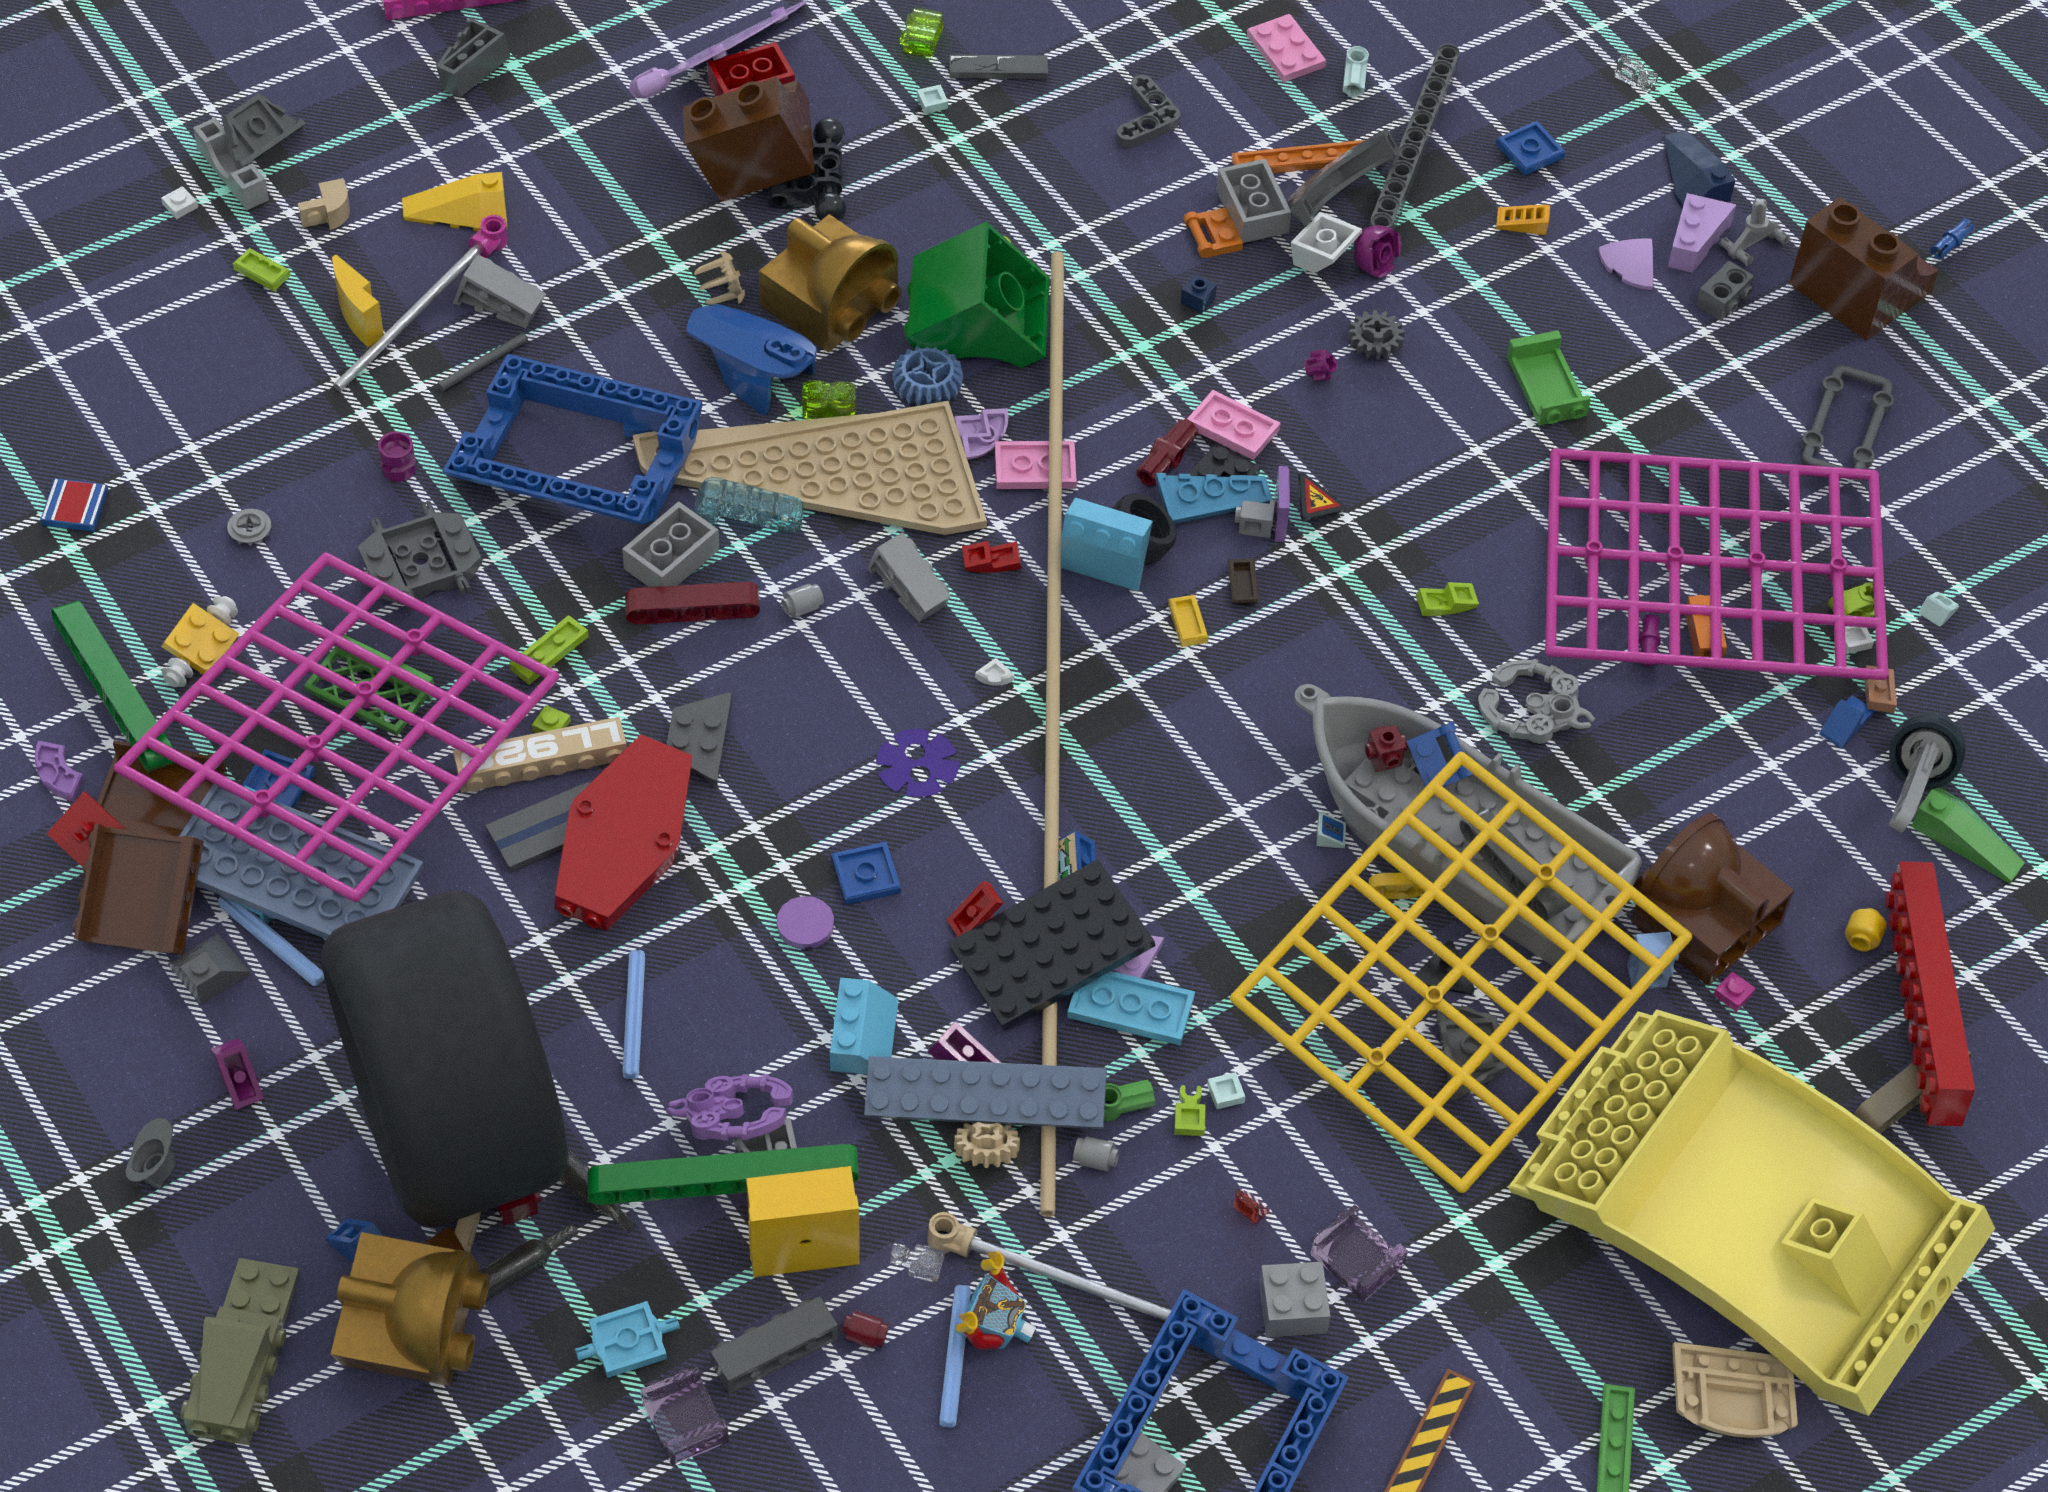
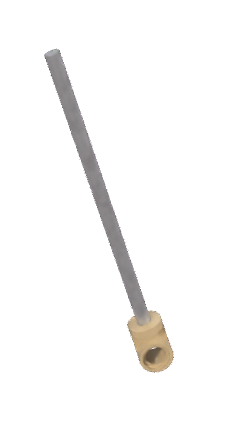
[927,1212,1171,1321]

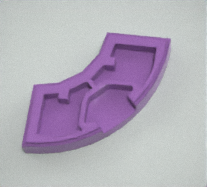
[35,741,84,802]

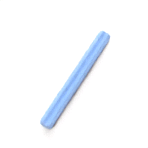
[218,896,324,986]
[622,950,645,1079]
[939,1285,971,1428]

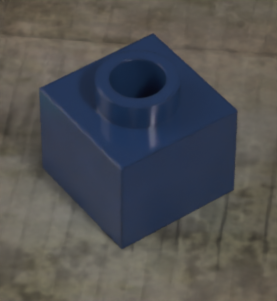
[1180,274,1217,314]

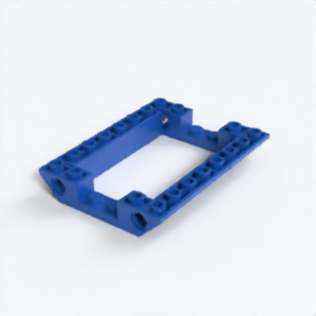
[442,354,702,524]
[1072,1289,1349,1492]

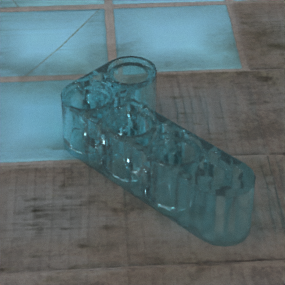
[694,477,804,532]

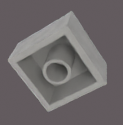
[1259,1262,1330,1337]

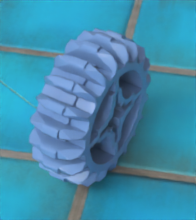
[892,345,963,406]

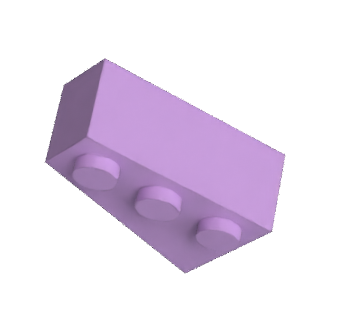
[1668,193,1736,273]

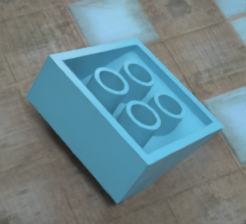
[1061,498,1153,591]

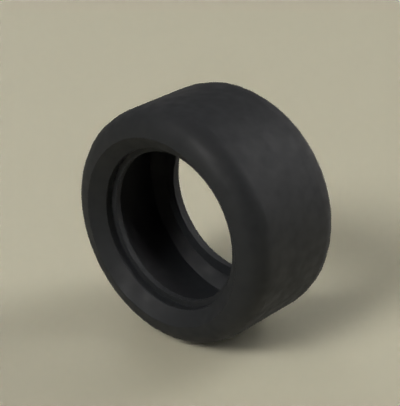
[321,890,568,1227]

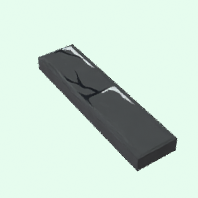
[949,55,1048,79]

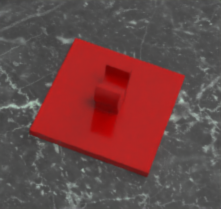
[47,791,127,868]

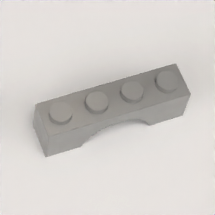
[193,117,269,210]

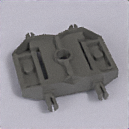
[358,501,482,612]

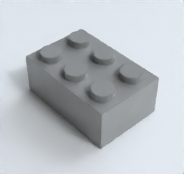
[1216,159,1291,243]
[622,501,719,587]

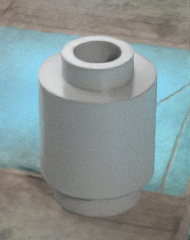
[781,584,824,618]
[1073,1136,1119,1172]

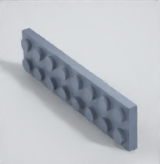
[864,1056,1107,1129]

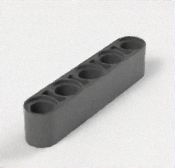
[1459,807,1571,921]

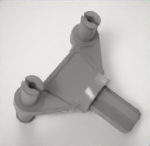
[1719,198,1790,266]

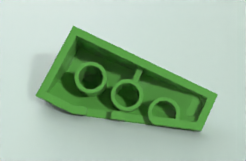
[1911,787,2025,884]

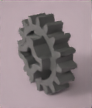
[1348,310,1405,360]

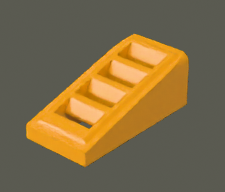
[1496,205,1550,235]

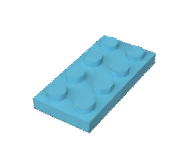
[1067,971,1195,1046]

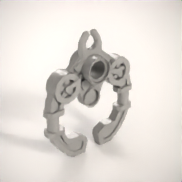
[1478,659,1595,744]

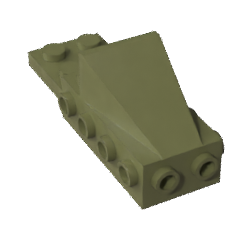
[181,1258,300,1445]

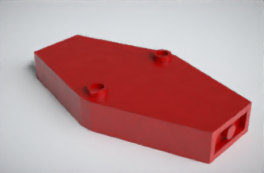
[554,734,693,931]

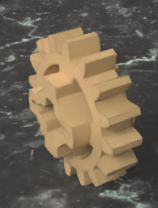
[954,1122,1020,1168]

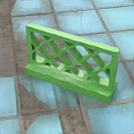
[304,635,434,736]

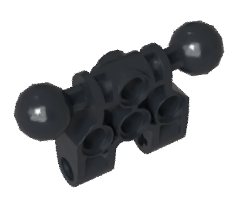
[768,117,846,221]

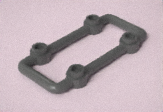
[1801,365,1894,480]

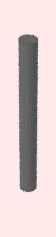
[437,333,528,392]

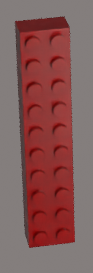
[1885,861,1975,1127]

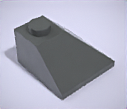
[168,933,250,1005]

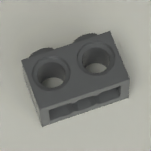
[1695,261,1754,321]

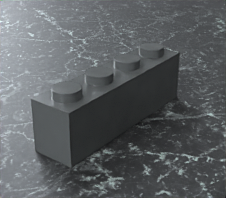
[711,1296,838,1395]

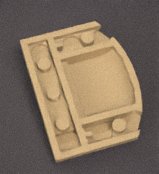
[1672,1342,1798,1438]

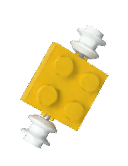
[162,596,239,687]

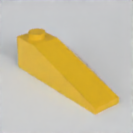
[402,172,508,232]

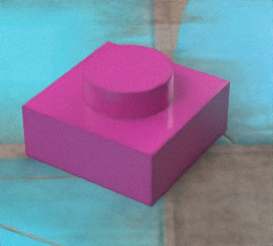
[1713,971,1756,1012]

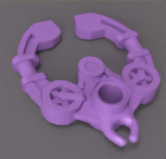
[666,1074,794,1141]

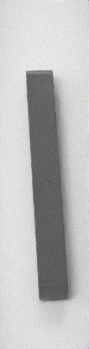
[1370,44,1460,230]

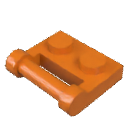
[1183,207,1243,258]

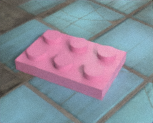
[1247,14,1326,83]
[1187,390,1281,460]
[995,441,1077,489]

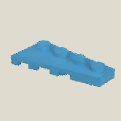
[1155,473,1273,524]

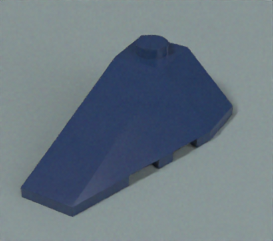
[1663,130,1736,209]

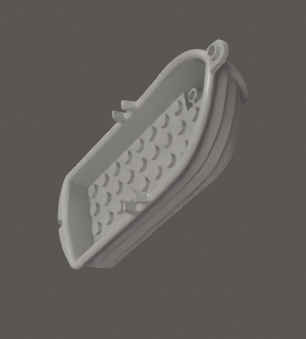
[1294,684,1642,966]

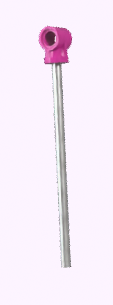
[333,215,508,392]

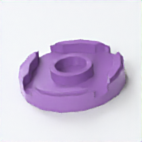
[777,896,834,949]

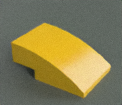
[332,255,384,348]

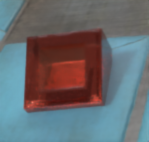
[1234,1189,1270,1224]

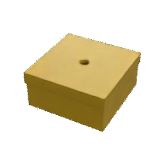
[746,1166,860,1277]

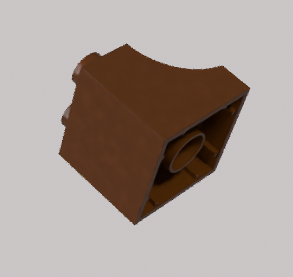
[683,77,814,202]
[1789,197,1938,341]

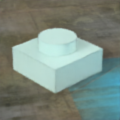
[917,85,948,114]
[1207,1072,1245,1110]

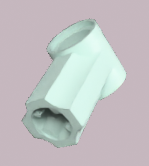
[1343,46,1369,98]

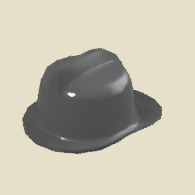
[125,1118,176,1188]

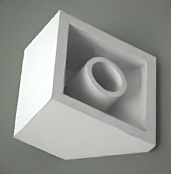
[1291,212,1362,273]

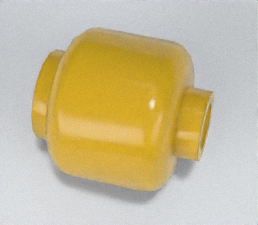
[1845,908,1887,952]

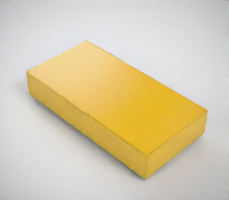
[1168,595,1208,647]

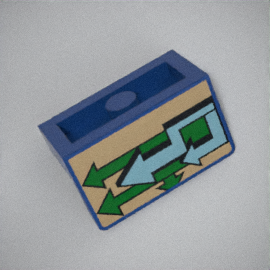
[1058,831,1096,881]

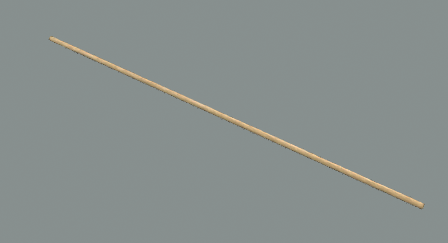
[1040,251,1064,1217]

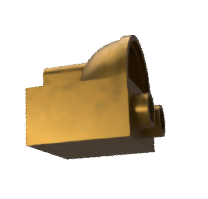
[759,214,902,353]
[331,1232,489,1386]

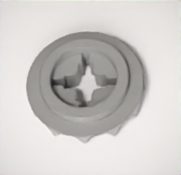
[227,509,272,547]

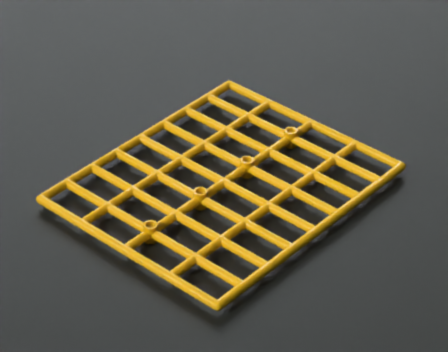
[1230,752,1692,1193]

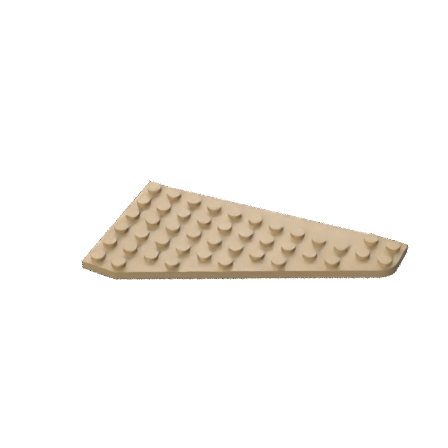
[633,401,987,535]

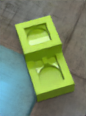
[1416,582,1479,616]

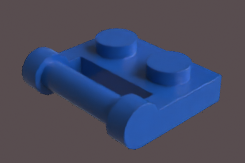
[1406,722,1474,787]

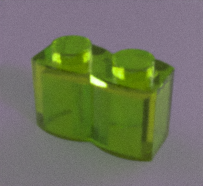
[900,7,944,57]
[802,380,856,420]

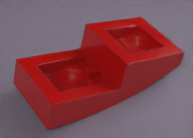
[962,541,1022,573]

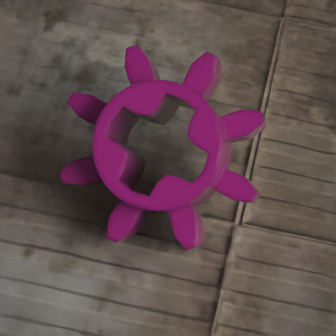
[1304,349,1337,381]

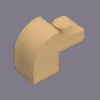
[298,178,350,230]

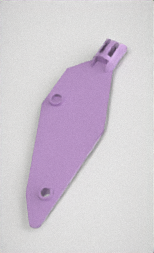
[629,0,807,99]

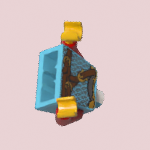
[956,1251,1036,1350]

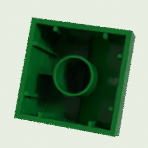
[904,221,1050,368]

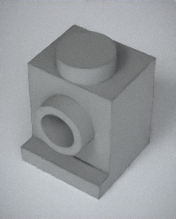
[1235,500,1275,538]

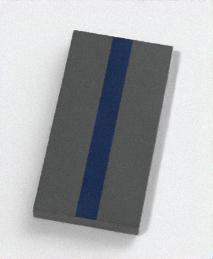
[485,782,590,872]

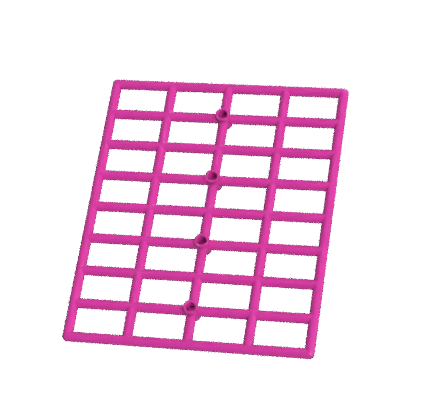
[1545,448,1889,680]
[114,553,560,902]

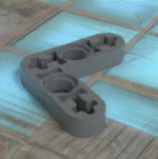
[1116,75,1180,148]

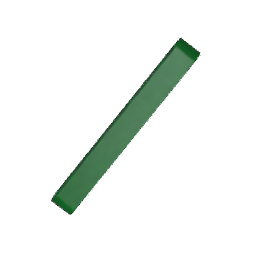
[51,600,175,773]
[588,1144,859,1205]

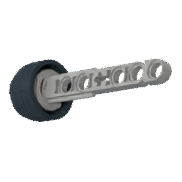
[1888,712,1965,833]

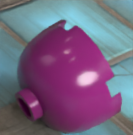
[1353,225,1402,278]

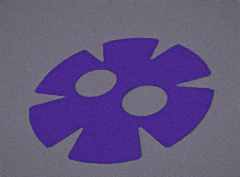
[876,729,959,797]

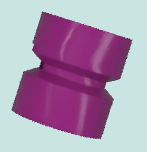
[378,431,416,482]

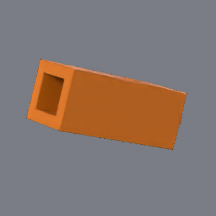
[1685,595,1727,658]

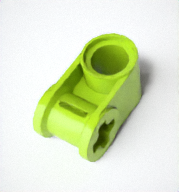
[1828,582,1875,617]

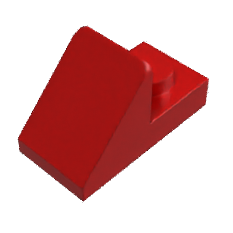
[947,881,1003,937]

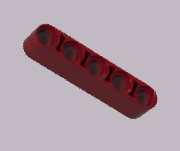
[625,582,760,624]

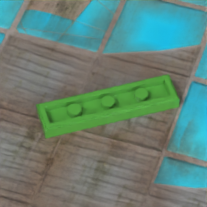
[1596,1384,1635,1492]

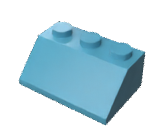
[830,978,899,1074]

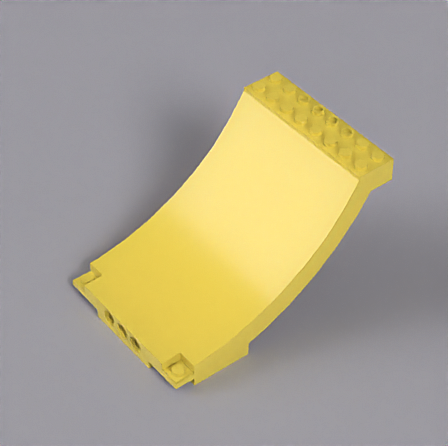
[1508,1009,1995,1416]

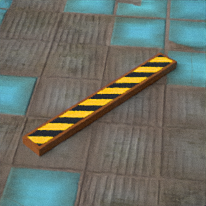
[1384,1368,1476,1492]

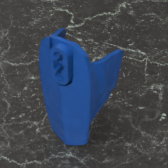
[687,304,817,415]

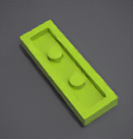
[509,615,589,685]

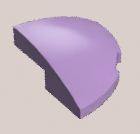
[1598,239,1653,290]
[954,408,1008,460]

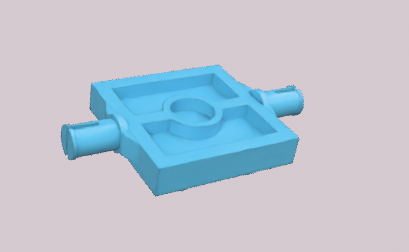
[575,1301,680,1378]

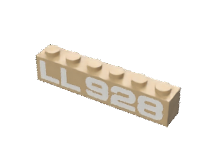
[453,717,627,793]

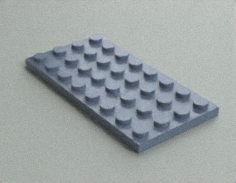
[179,784,424,939]

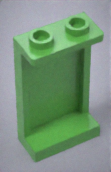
[1506,330,1591,426]

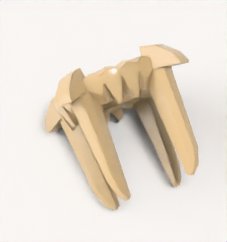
[694,251,745,305]

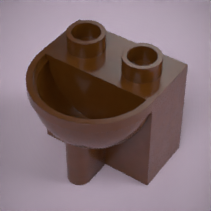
[1631,813,1794,986]

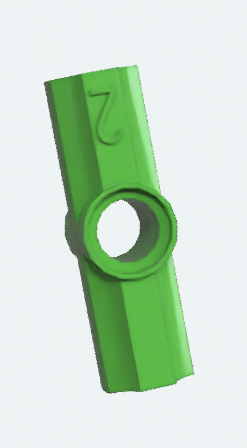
[1104,1080,1155,1121]

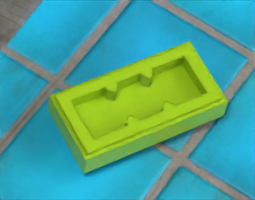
[233,248,291,291]

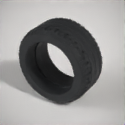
[1112,493,1177,565]

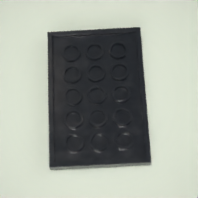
[948,859,1156,1031]

